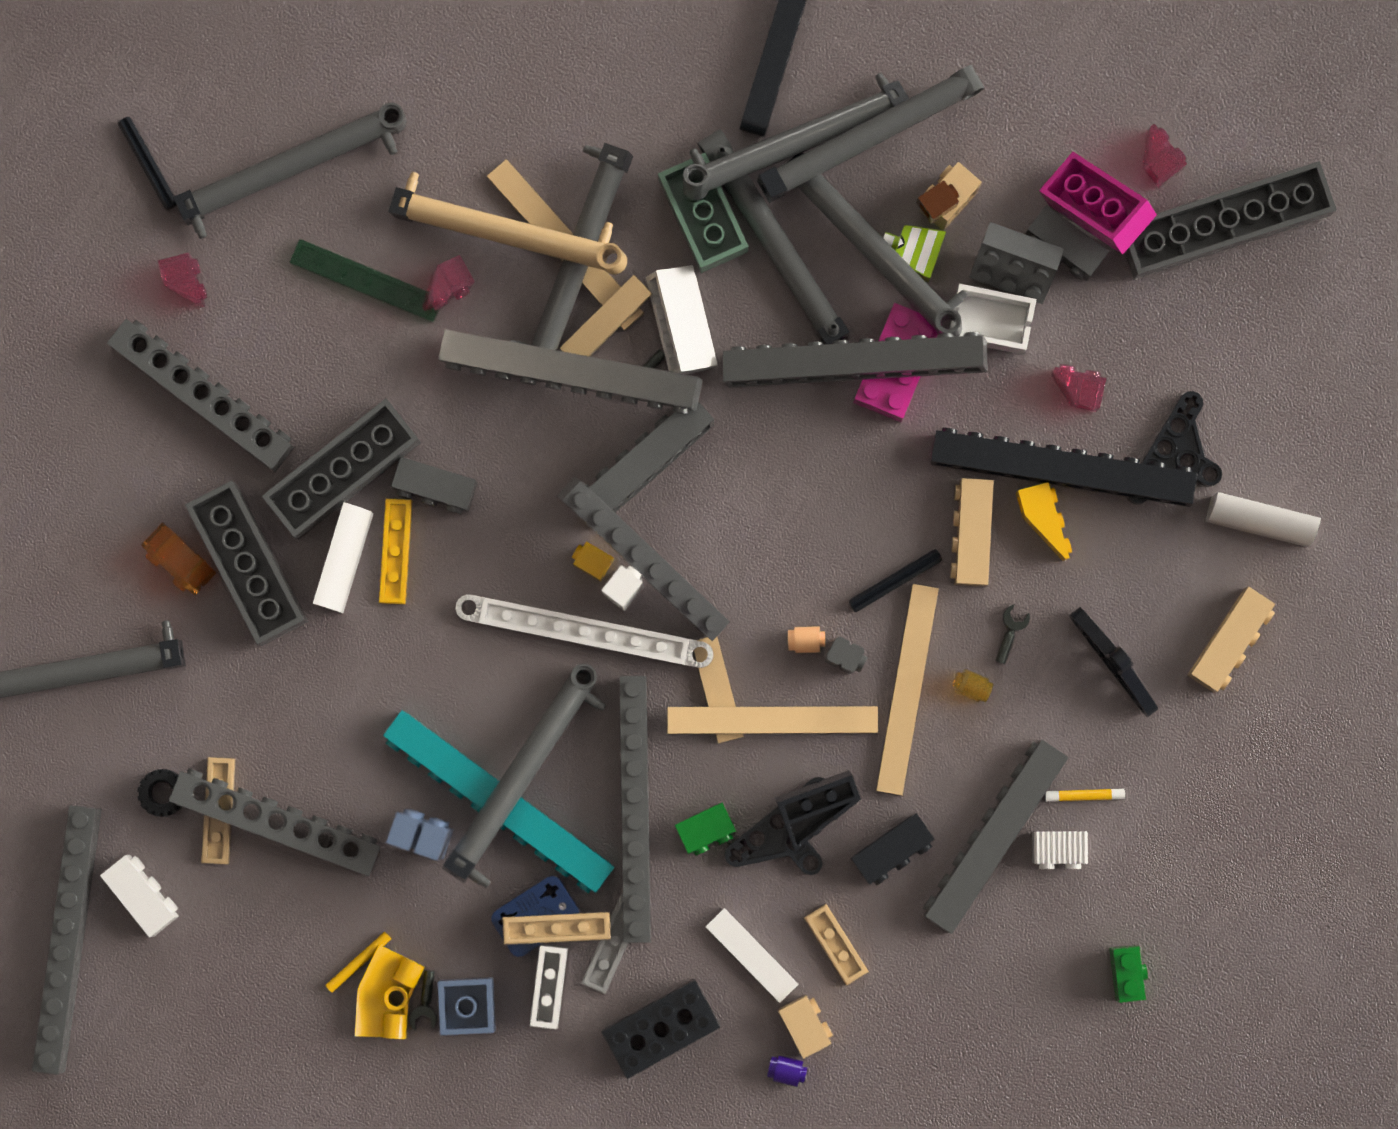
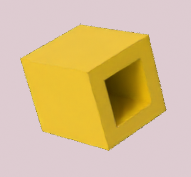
[572,541,614,582]

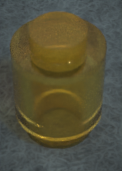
[952,669,994,703]

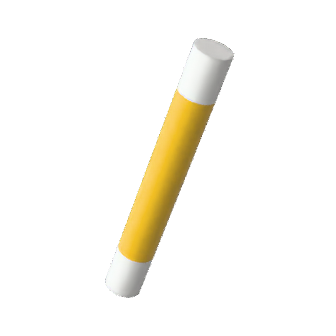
[1045,789,1125,802]

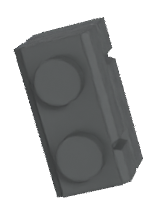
[825,636,868,674]

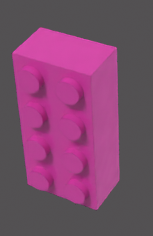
[1039,152,1157,255]
[853,303,938,422]

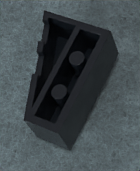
[775,770,861,852]

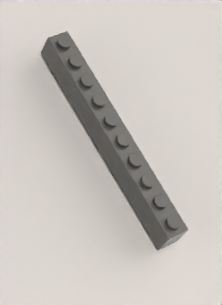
[438,329,703,414]
[723,332,988,388]
[620,676,651,943]
[32,805,102,1075]

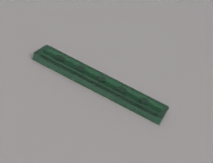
[290,239,444,323]

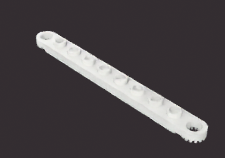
[456,595,713,668]

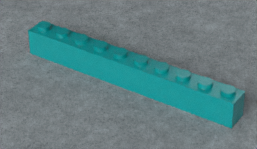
[383,710,615,894]

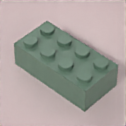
[658,153,749,273]

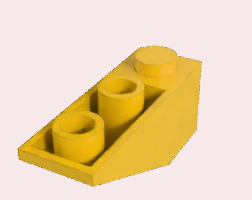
[1015,482,1072,561]

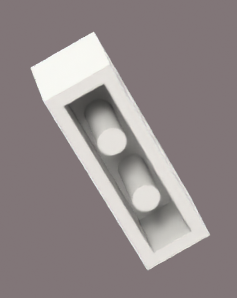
[602,565,644,612]
[100,855,179,938]
[530,944,568,1029]

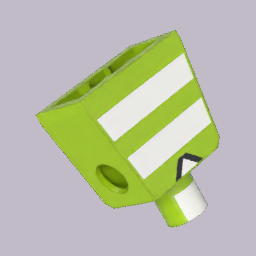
[883,225,946,283]

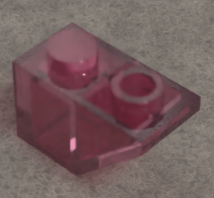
[1143,124,1187,188]
[158,253,207,308]
[422,255,475,311]
[1051,364,1106,412]

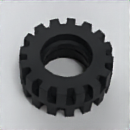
[137,769,183,817]

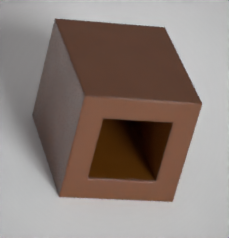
[916,180,960,224]

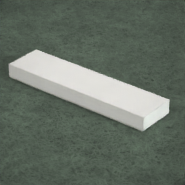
[706,908,798,1003]

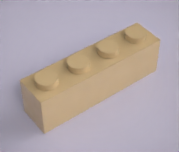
[950,478,994,587]
[1187,587,1275,693]

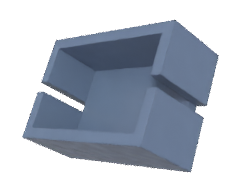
[386,809,454,861]

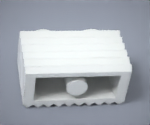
[1032,831,1088,869]

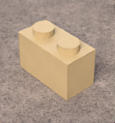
[778,995,833,1059]

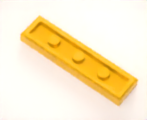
[379,498,412,605]

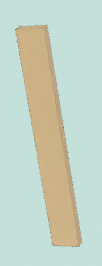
[487,159,644,331]
[876,584,939,795]
[667,706,878,734]

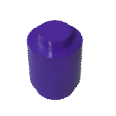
[767,1055,807,1087]

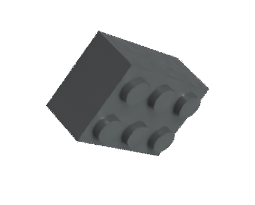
[969,222,1064,304]

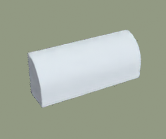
[645,265,718,375]
[1205,492,1321,547]
[313,503,373,613]

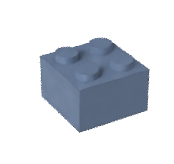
[438,977,496,1035]

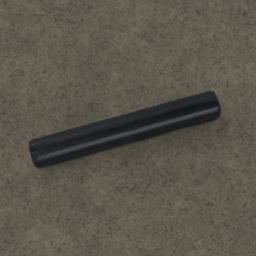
[118,116,177,210]
[849,549,942,612]

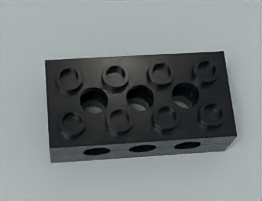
[602,979,721,1079]

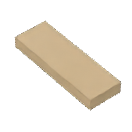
[804,904,869,986]

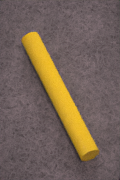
[325,931,391,993]

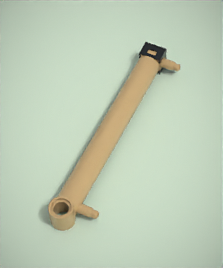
[388,172,627,274]

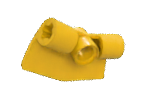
[355,946,425,1039]

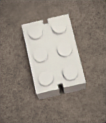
[949,284,1037,355]

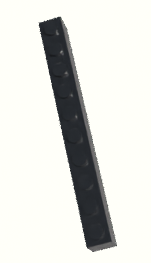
[931,427,1198,507]

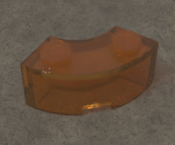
[141,522,216,595]

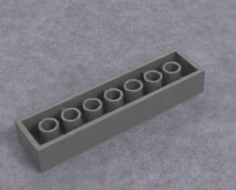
[1125,161,1337,280]

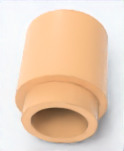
[788,626,826,653]

